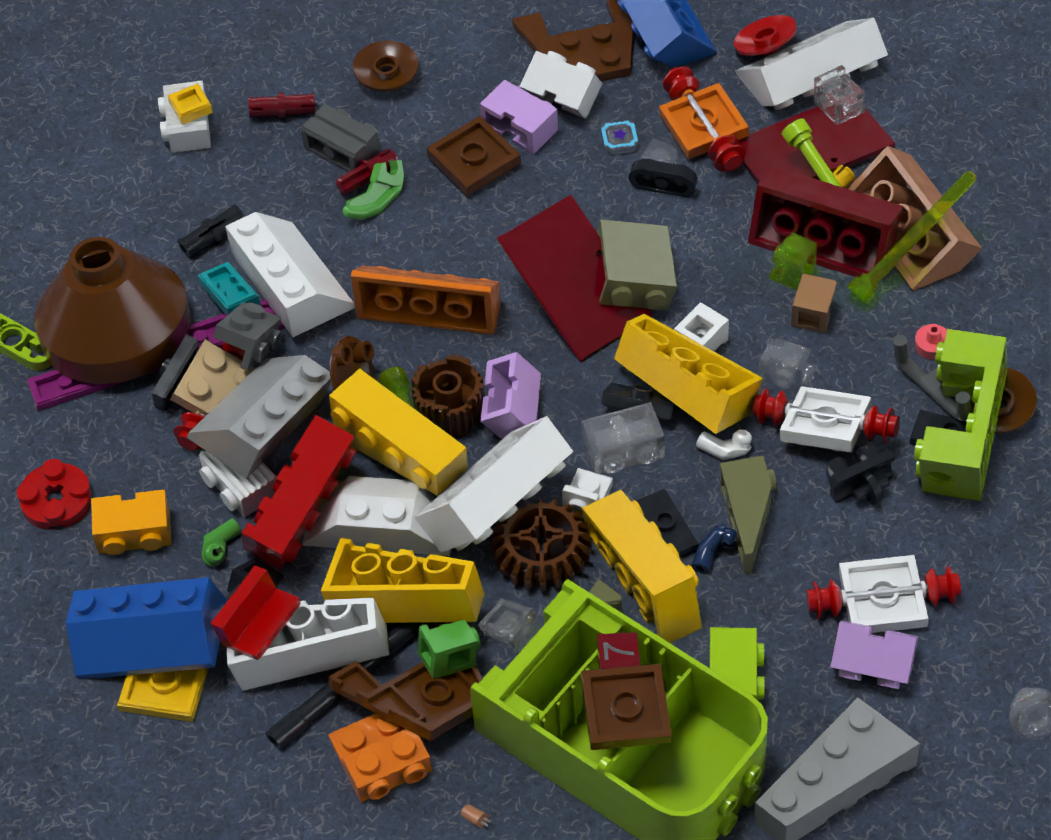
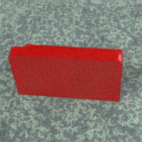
[210,566,301,660]

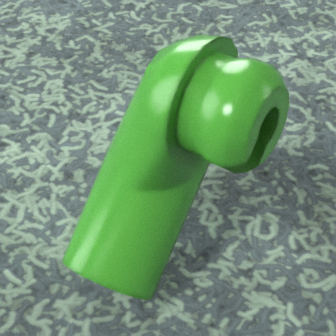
[201,518,242,566]

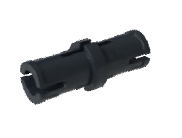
[177,204,245,259]

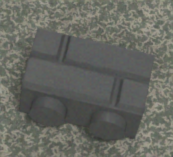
[301,104,381,172]

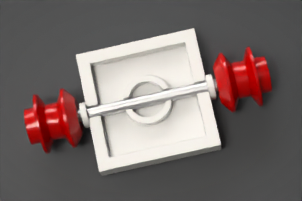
[753,386,900,452]
[806,555,961,633]

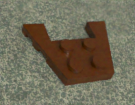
[512,0,633,81]
[328,622,483,741]

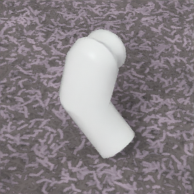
[696,430,752,460]

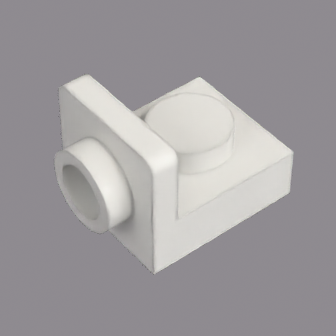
[562,468,613,518]

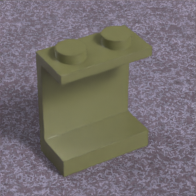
[596,219,677,310]

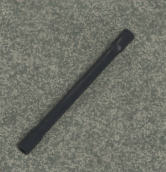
[265,622,424,750]

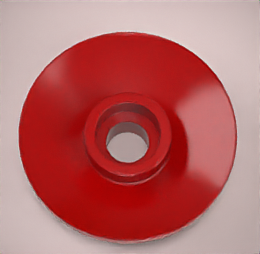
[733,15,797,56]

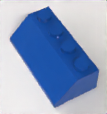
[617,0,718,67]
[66,577,228,679]

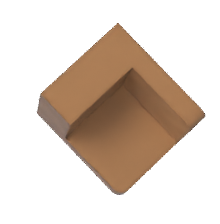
[791,273,837,334]

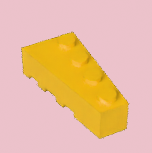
[614,314,763,434]
[329,368,468,496]
[582,490,702,643]
[321,538,485,623]

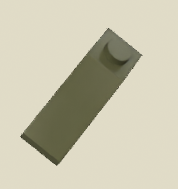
[719,456,777,574]

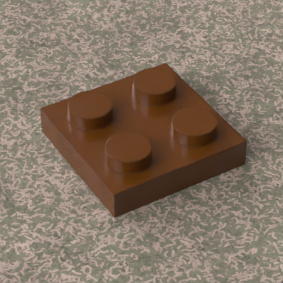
[426,116,521,196]
[581,664,672,750]

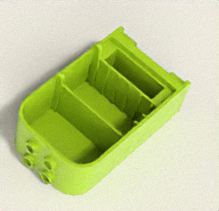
[470,579,768,840]

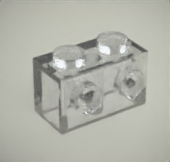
[581,402,665,474]

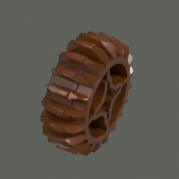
[491,496,592,594]

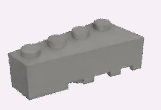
[754,697,920,840]

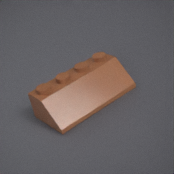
[848,146,982,291]

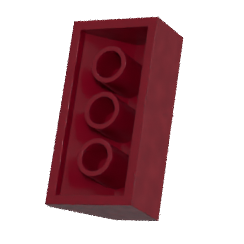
[748,166,903,284]

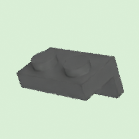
[213,302,282,371]

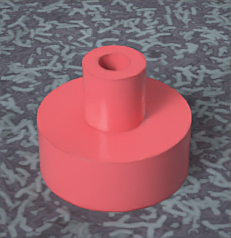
[915,324,947,360]

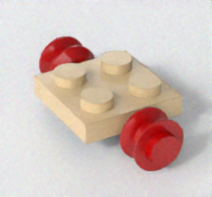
[170,340,255,450]

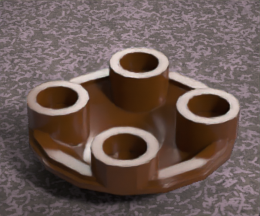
[330,336,378,390]

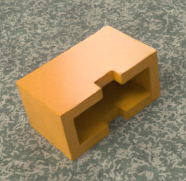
[91,489,172,555]

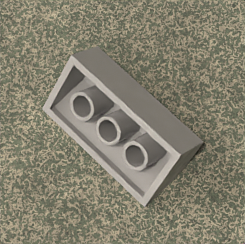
[187,355,331,479]

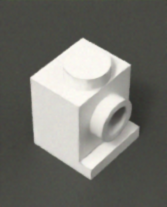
[674,302,729,351]

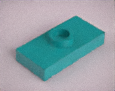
[198,262,260,315]

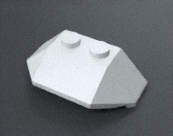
[303,476,451,556]

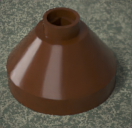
[34,237,191,384]

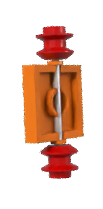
[659,67,749,172]

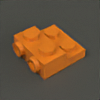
[328,713,432,802]

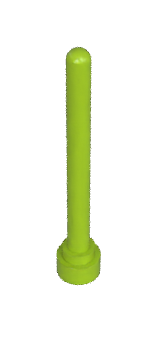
[781,118,841,187]

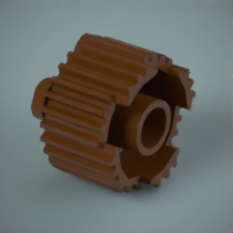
[411,354,485,439]

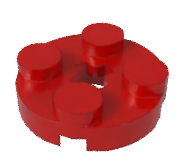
[16,459,92,529]

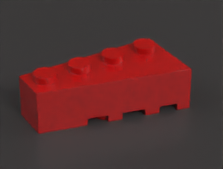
[242,415,357,570]

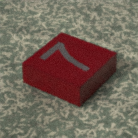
[597,632,640,669]

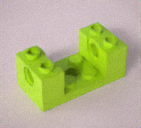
[914,329,1007,501]

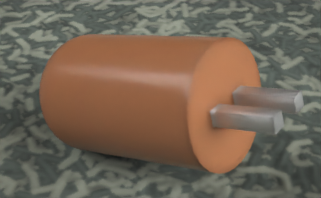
[461,805,491,828]

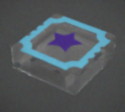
[600,120,639,157]

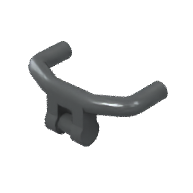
[893,335,971,422]

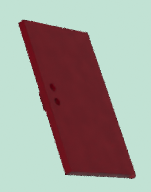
[738,92,895,183]
[497,194,653,362]

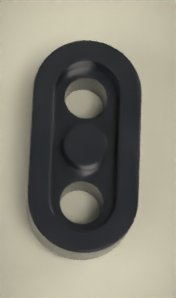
[628,159,698,198]

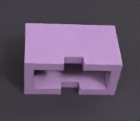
[480,80,558,154]
[481,352,541,439]
[831,620,919,689]

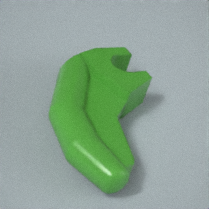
[343,160,404,220]

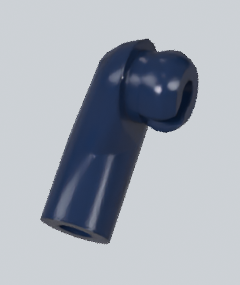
[691,524,737,574]

